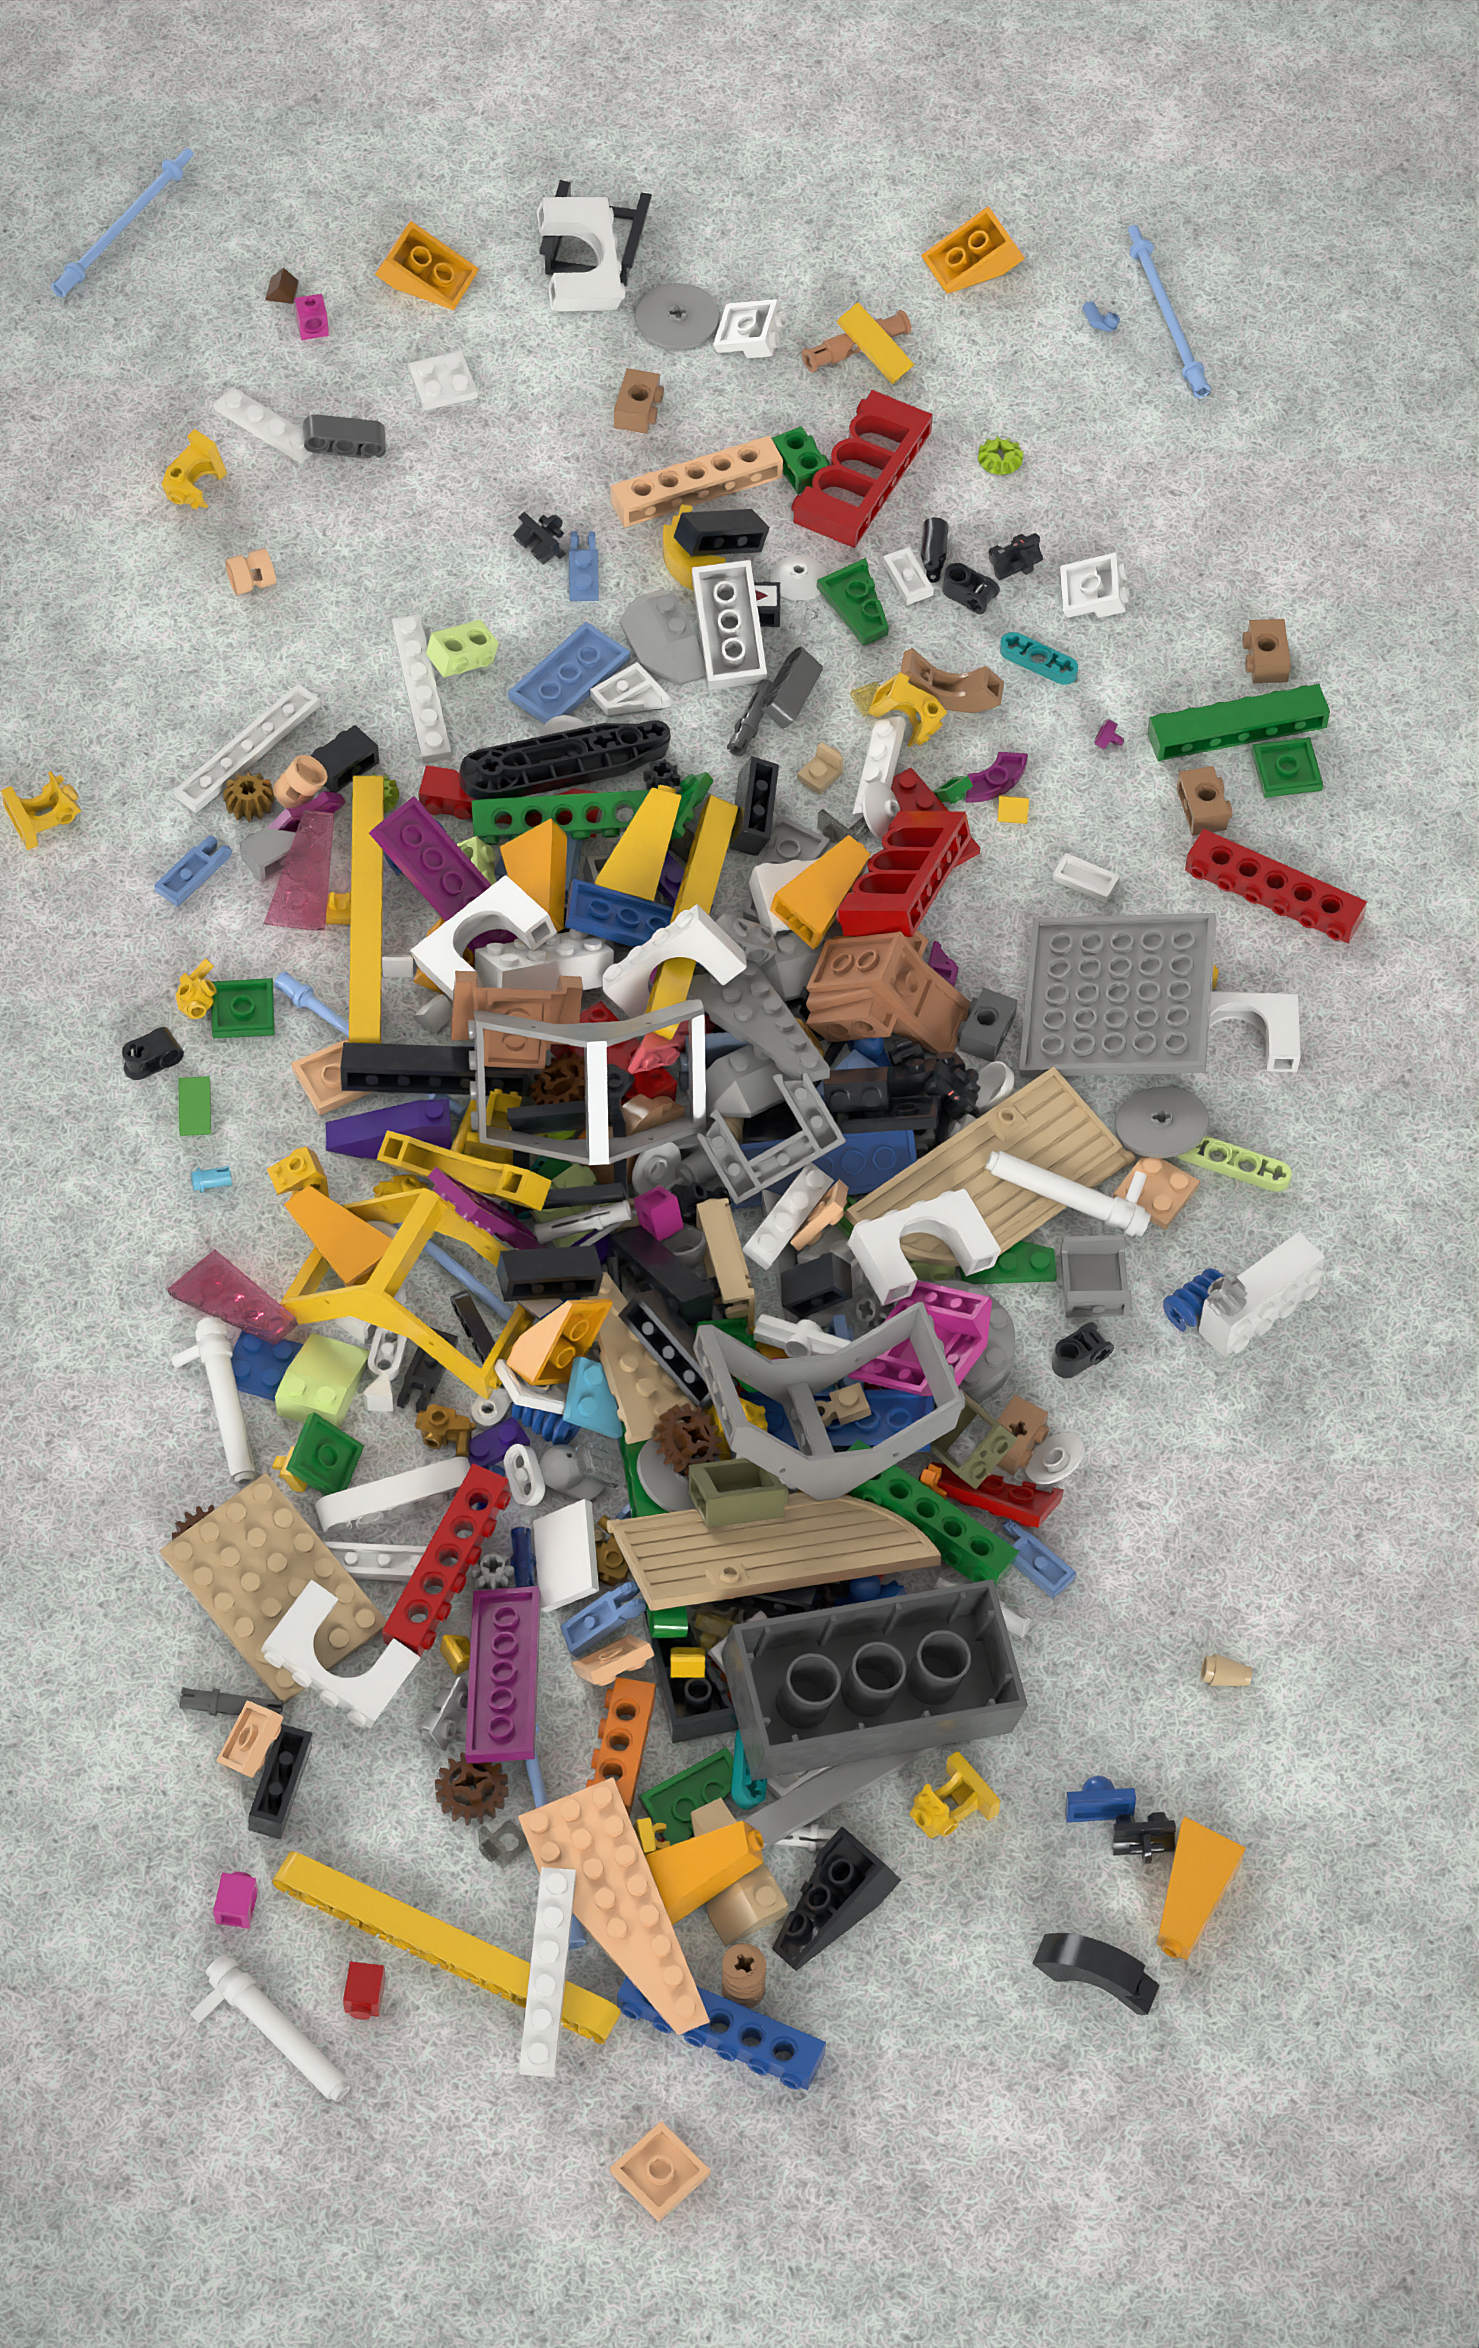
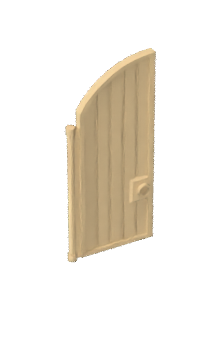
[844,1066,1135,1266]
[607,1492,941,1611]

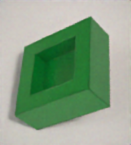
[932,776,973,804]

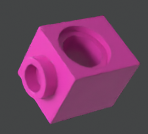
[294,293,329,340]
[633,1185,684,1241]
[213,1871,258,1929]

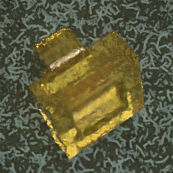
[694,1612,736,1650]

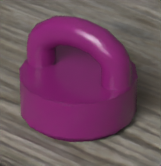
[1094,719,1124,750]

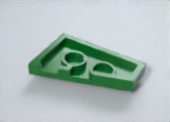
[959,1241,1057,1285]
[638,1747,734,1846]

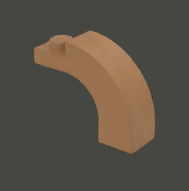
[900,648,1004,713]
[593,1094,685,1185]

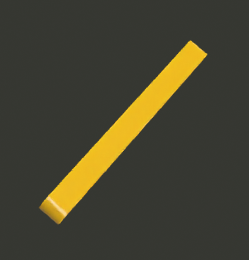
[349,776,384,1044]
[645,794,738,1040]
[272,1851,621,2044]

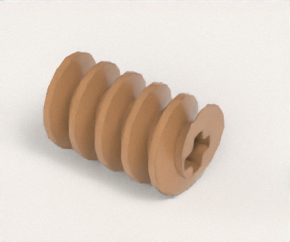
[722,1943,766,2009]

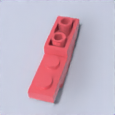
[628,1015,716,1074]

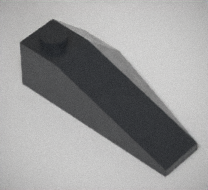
[772,1826,901,1971]

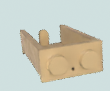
[696,1198,755,1327]

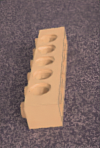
[611,435,783,528]

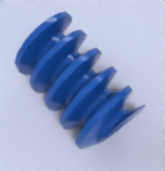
[1163,1268,1224,1332]
[512,1402,581,1446]

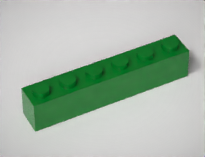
[1147,684,1330,761]

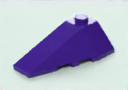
[325,1099,452,1164]

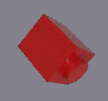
[343,1961,386,2020]

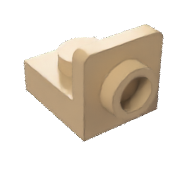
[797,742,843,795]

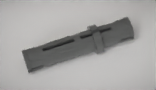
[727,680,773,756]
[179,1687,283,1716]

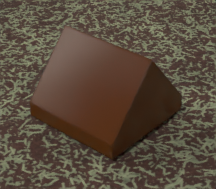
[266,267,299,304]

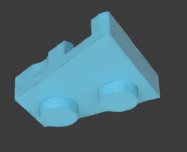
[563,1356,623,1439]

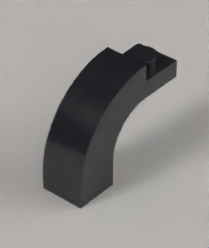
[1032,1933,1160,2015]

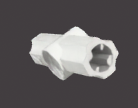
[754,1314,852,1358]

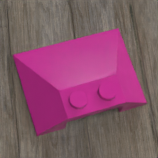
[847,1281,992,1396]

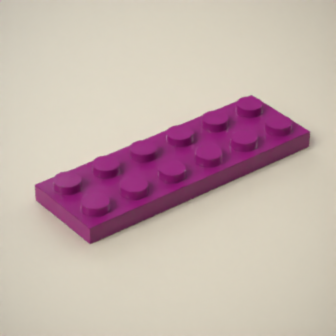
[369,796,518,955]
[427,1167,548,1250]
[465,1586,541,1763]

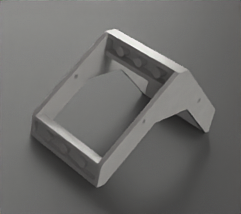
[468,999,706,1165]
[693,1302,965,1501]

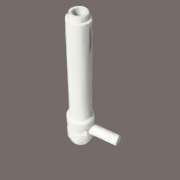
[985,1151,1151,1237]
[171,1317,256,1486]
[190,1954,350,2102]

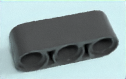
[303,415,386,458]
[760,646,823,729]

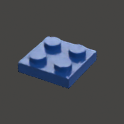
[231,1327,304,1401]

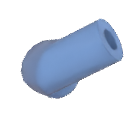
[1082,301,1120,332]

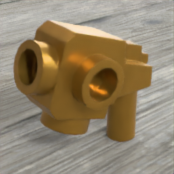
[415,1404,476,1458]
[595,1515,630,1587]

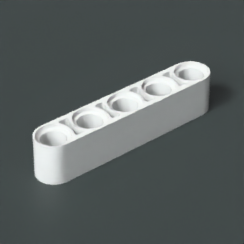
[315,1457,471,1538]

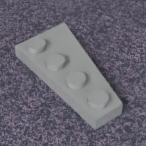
[743,814,830,924]

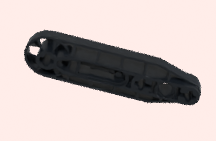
[458,720,671,800]

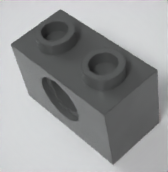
[956,988,1018,1062]

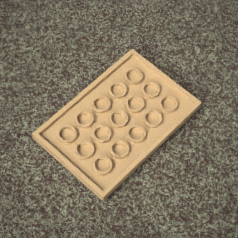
[160,1472,387,1705]

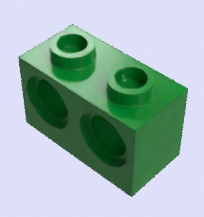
[771,426,830,495]

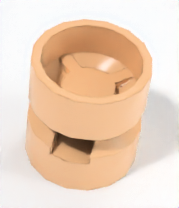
[225,548,276,595]
[273,755,327,808]

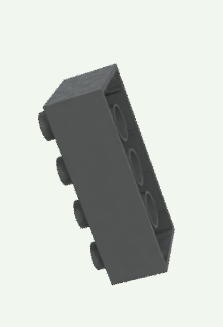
[721,1579,1028,1781]

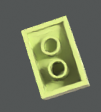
[275,1333,370,1429]

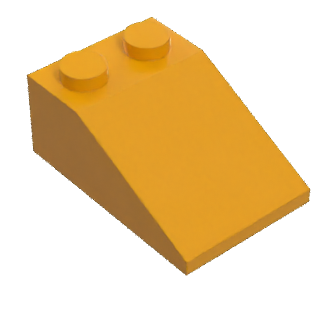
[921,206,1025,294]
[374,220,479,310]
[506,1299,613,1386]

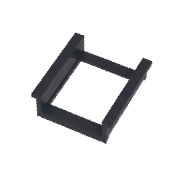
[539,180,652,287]
[507,1097,628,1216]

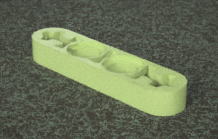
[1177,1136,1292,1192]

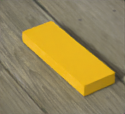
[836,302,915,384]

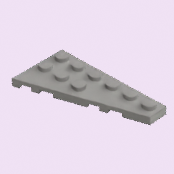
[687,963,830,1082]

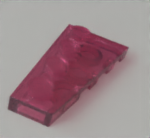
[263,810,334,931]
[167,1249,299,1345]

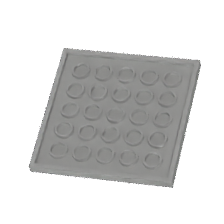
[1019,913,1217,1077]

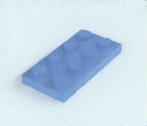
[508,622,630,724]

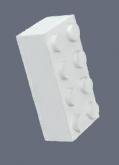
[692,560,767,690]
[475,929,614,991]
[1198,1231,1325,1358]

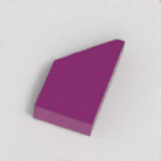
[928,941,959,988]

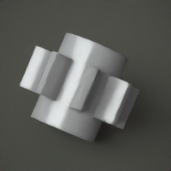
[1207,1276,1248,1316]
[856,1291,895,1329]
[472,1550,514,1589]

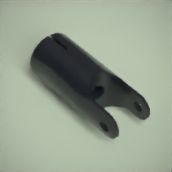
[921,517,949,583]

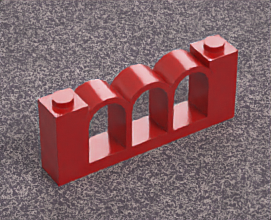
[791,390,933,548]
[836,811,971,937]

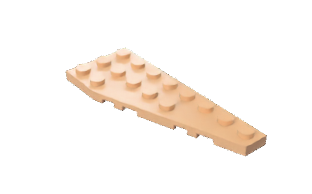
[518,1777,710,2035]

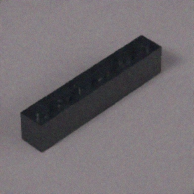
[340,1042,531,1097]

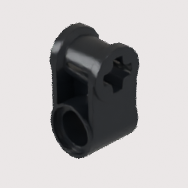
[942,563,1000,615]
[122,1027,184,1080]
[1052,1322,1114,1378]

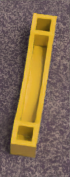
[376,1130,552,1211]

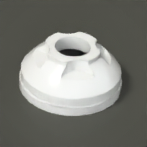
[976,1061,1015,1114]

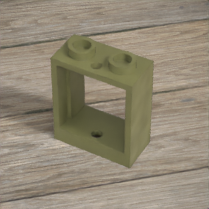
[931,1387,1018,1489]
[688,1458,789,1528]

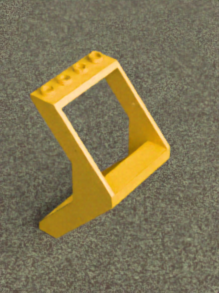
[279,1188,536,1399]

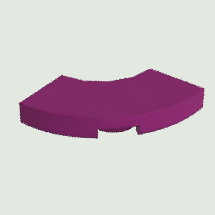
[966,752,1028,803]
[267,791,346,833]

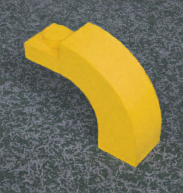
[663,504,726,591]

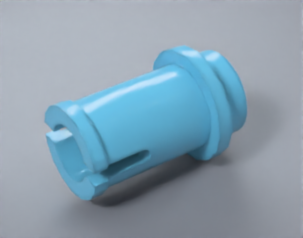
[191,1166,232,1193]

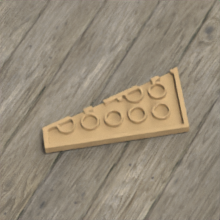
[581,1272,706,1444]

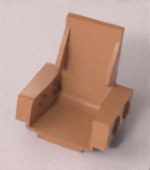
[806,930,971,1055]
[451,970,583,1069]

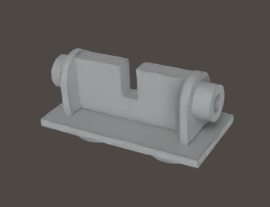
[418,1677,468,1751]

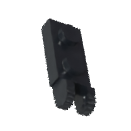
[397,1327,458,1413]

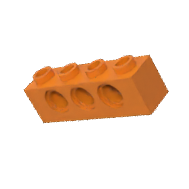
[585,1677,656,1818]

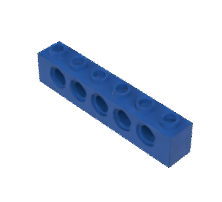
[617,1976,826,2090]

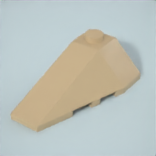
[690,1798,789,1947]

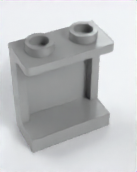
[1060,1233,1132,1318]

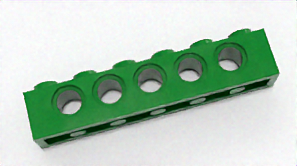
[472,790,650,845]
[847,1439,1020,1587]

